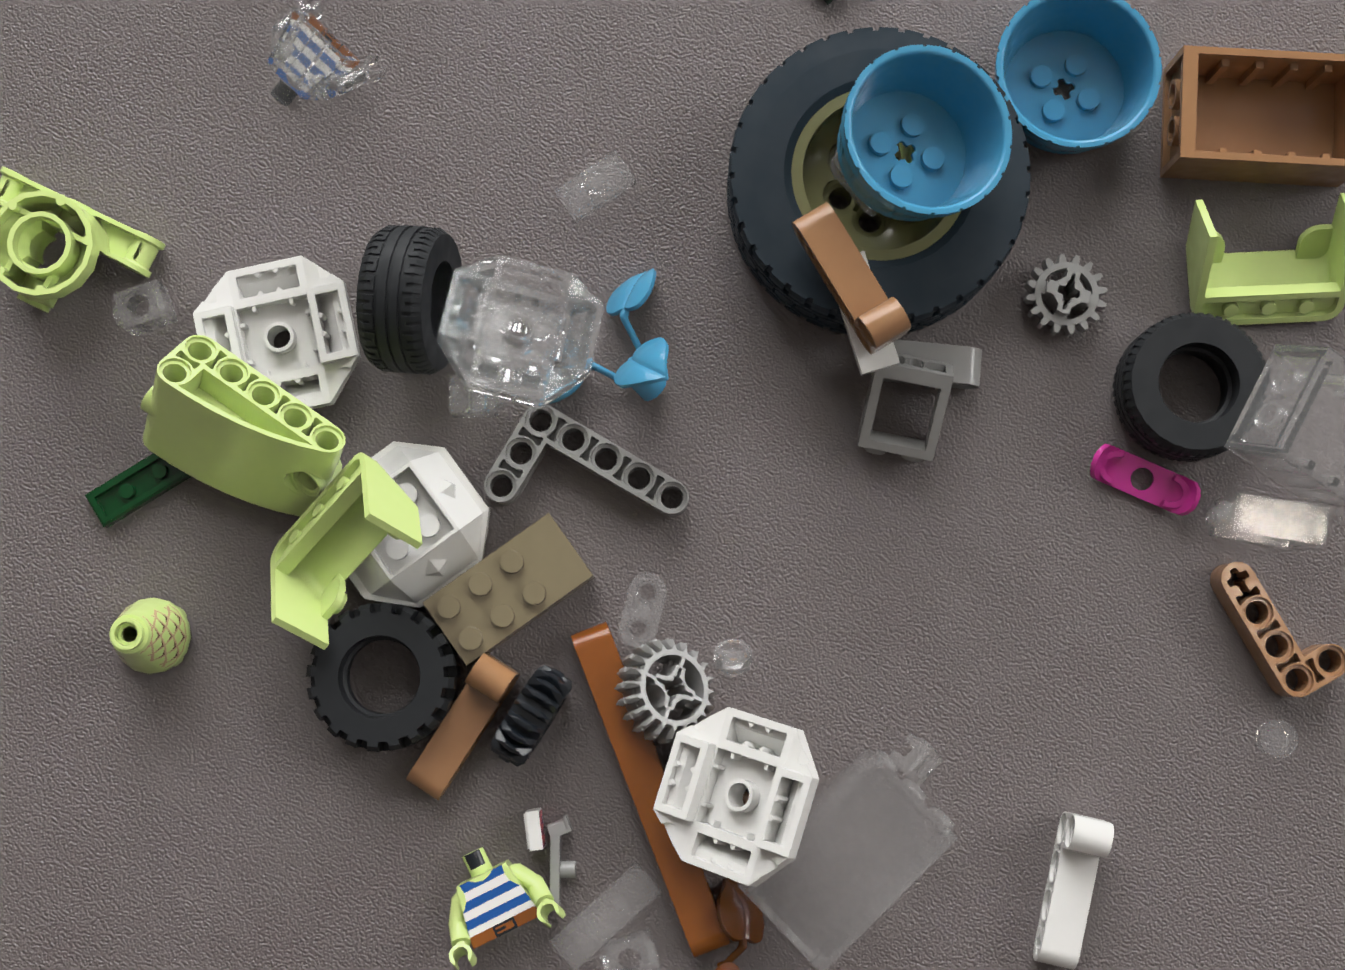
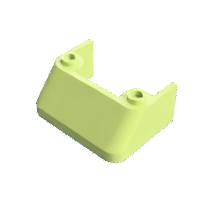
[1186,193,1345,325]
[270,452,423,650]

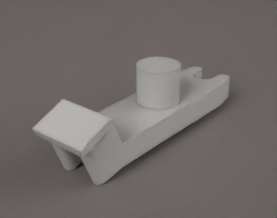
[547,814,576,912]

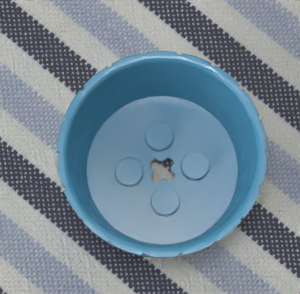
[995,0,1162,154]
[837,45,1012,221]

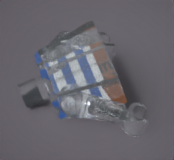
[268,0,386,106]

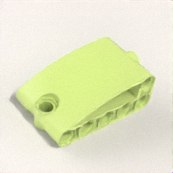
[141,335,345,517]

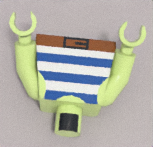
[448,847,566,970]

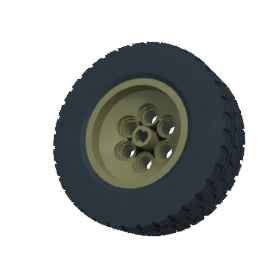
[727,27,1031,335]

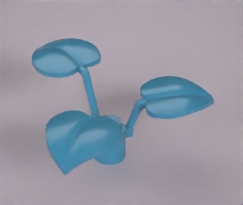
[539,268,669,404]

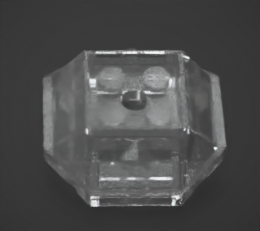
[437,255,605,409]

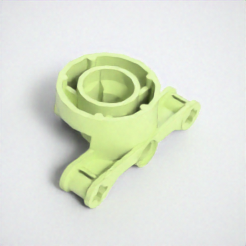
[0,166,166,313]

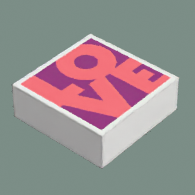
[523,807,546,851]

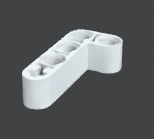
[1033,811,1114,970]

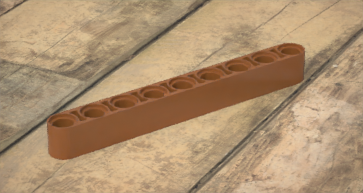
[571,621,731,958]

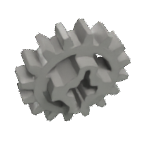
[1023,254,1108,337]

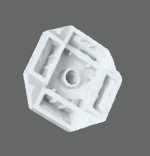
[193,256,361,409]
[349,441,490,608]
[653,707,819,887]

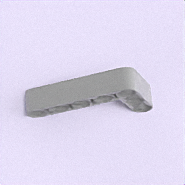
[484,403,689,517]

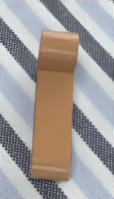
[792,202,911,355]
[1210,562,1345,697]
[406,653,520,801]

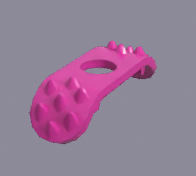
[1090,443,1201,516]

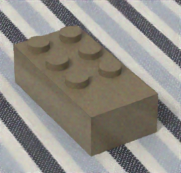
[422,513,595,666]

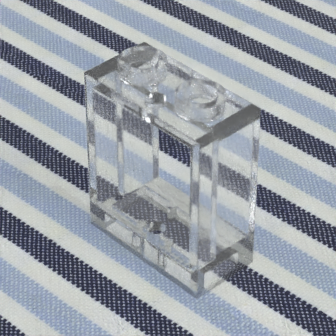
[1206,492,1330,551]

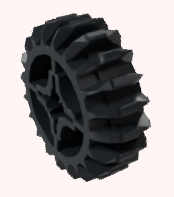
[491,665,572,767]

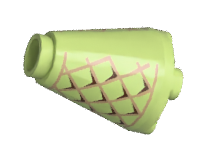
[109,598,191,674]

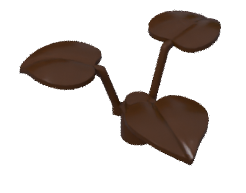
[716,878,764,970]

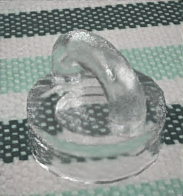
[714,639,752,677]

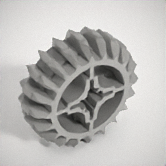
[614,639,717,744]

